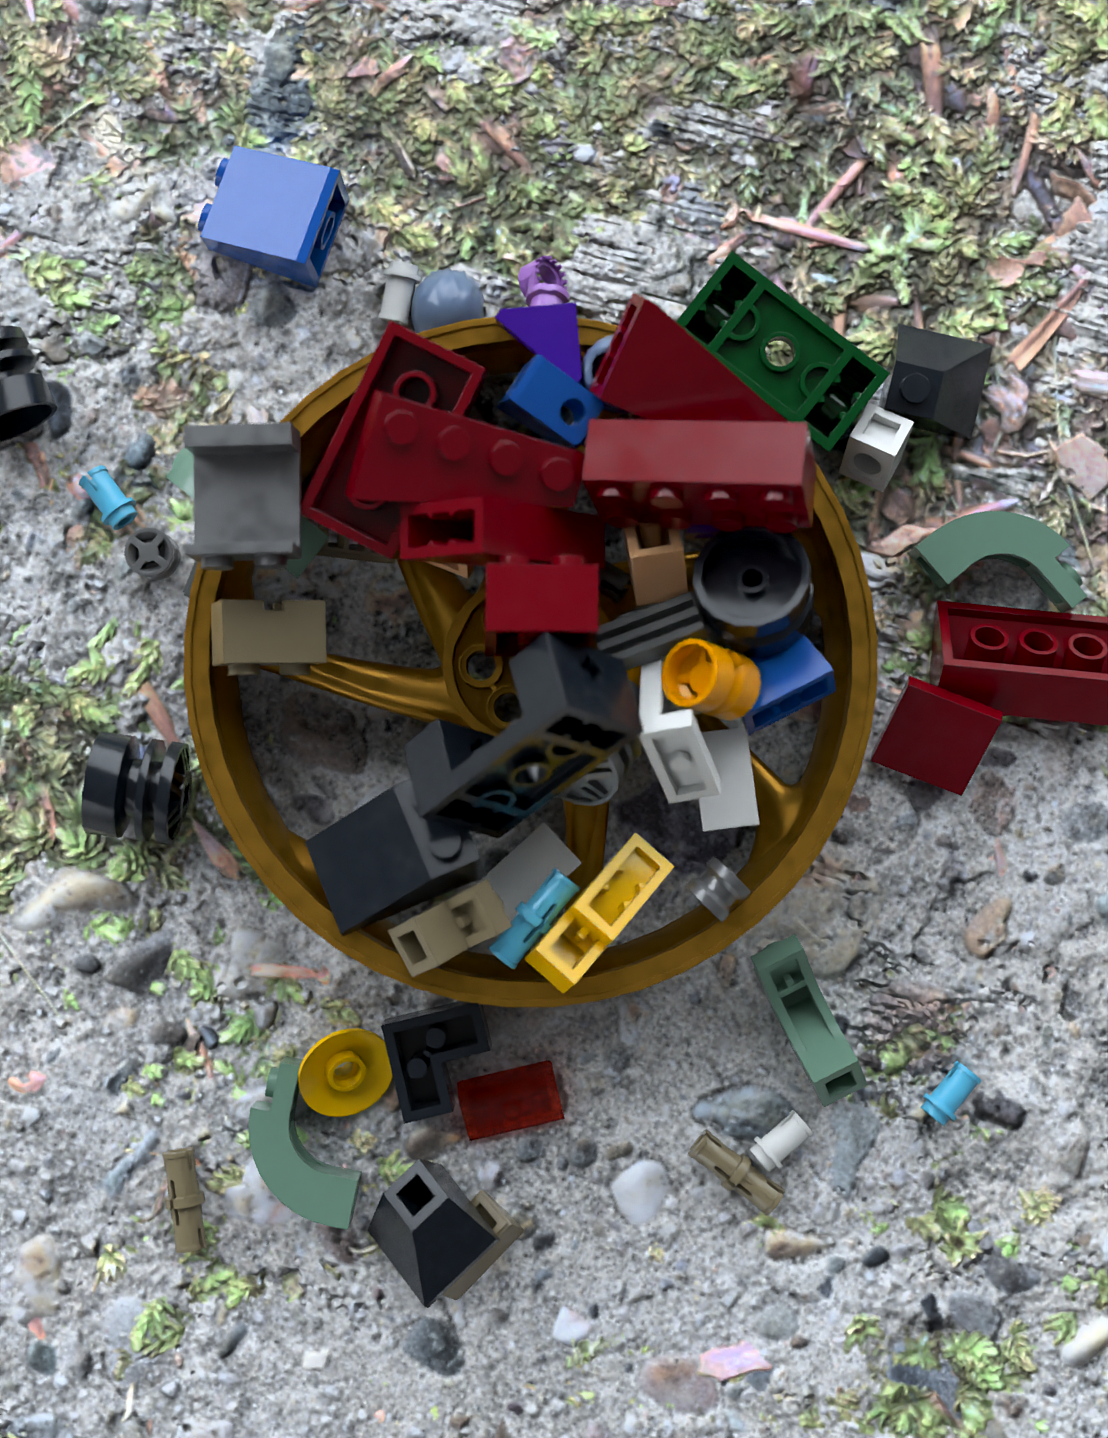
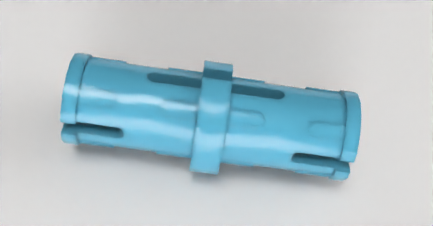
[488,867,580,969]

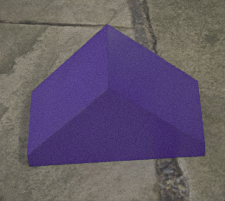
[495,302,582,384]

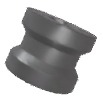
[124,528,180,580]
[685,856,751,922]

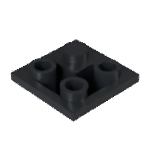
[367,1159,500,1308]

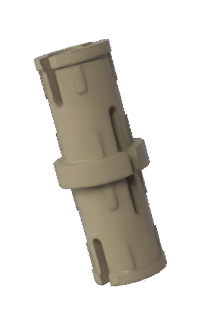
[688,1129,785,1216]
[162,1147,208,1253]

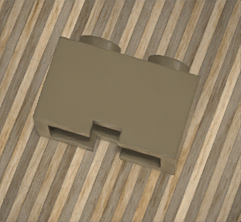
[211,600,327,676]

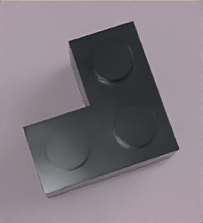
[381,1001,492,1124]

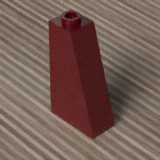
[589,292,789,423]
[400,496,605,569]

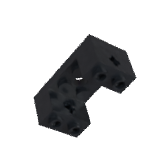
[404,632,644,839]

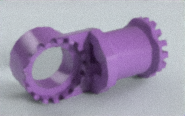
[518,255,569,306]

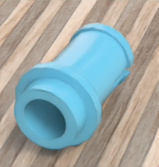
[79,465,138,530]
[921,1061,981,1126]

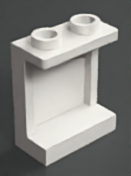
[639,656,720,804]

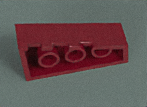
[345,390,585,507]

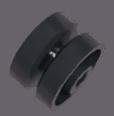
[693,526,814,658]

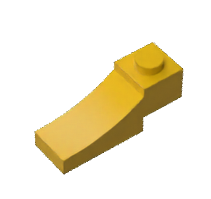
[524,832,675,994]

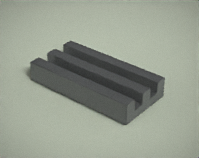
[595,592,709,671]

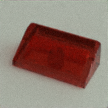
[457,1060,565,1141]

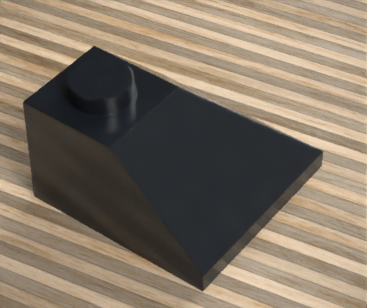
[878,324,993,441]

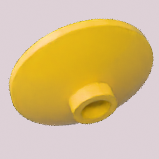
[298,1028,393,1117]

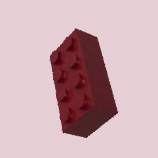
[301,320,489,560]
[582,419,816,533]
[485,555,598,657]

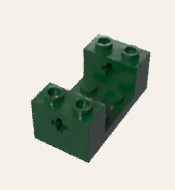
[676,251,890,464]

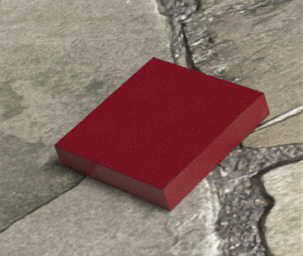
[871,676,1003,796]

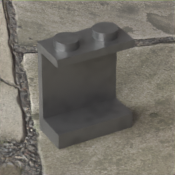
[183,422,302,570]

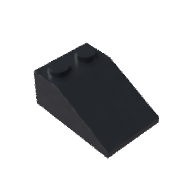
[305,779,487,937]

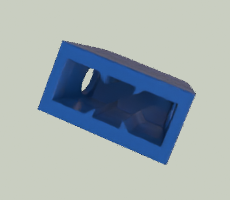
[497,354,605,450]
[718,635,836,736]

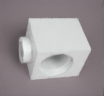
[839,403,914,492]

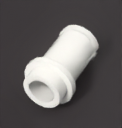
[378,260,422,326]
[749,1110,814,1172]

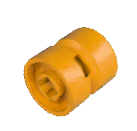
[661,638,761,721]

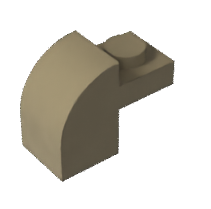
[388,879,512,977]

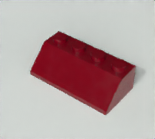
[929,600,1108,726]

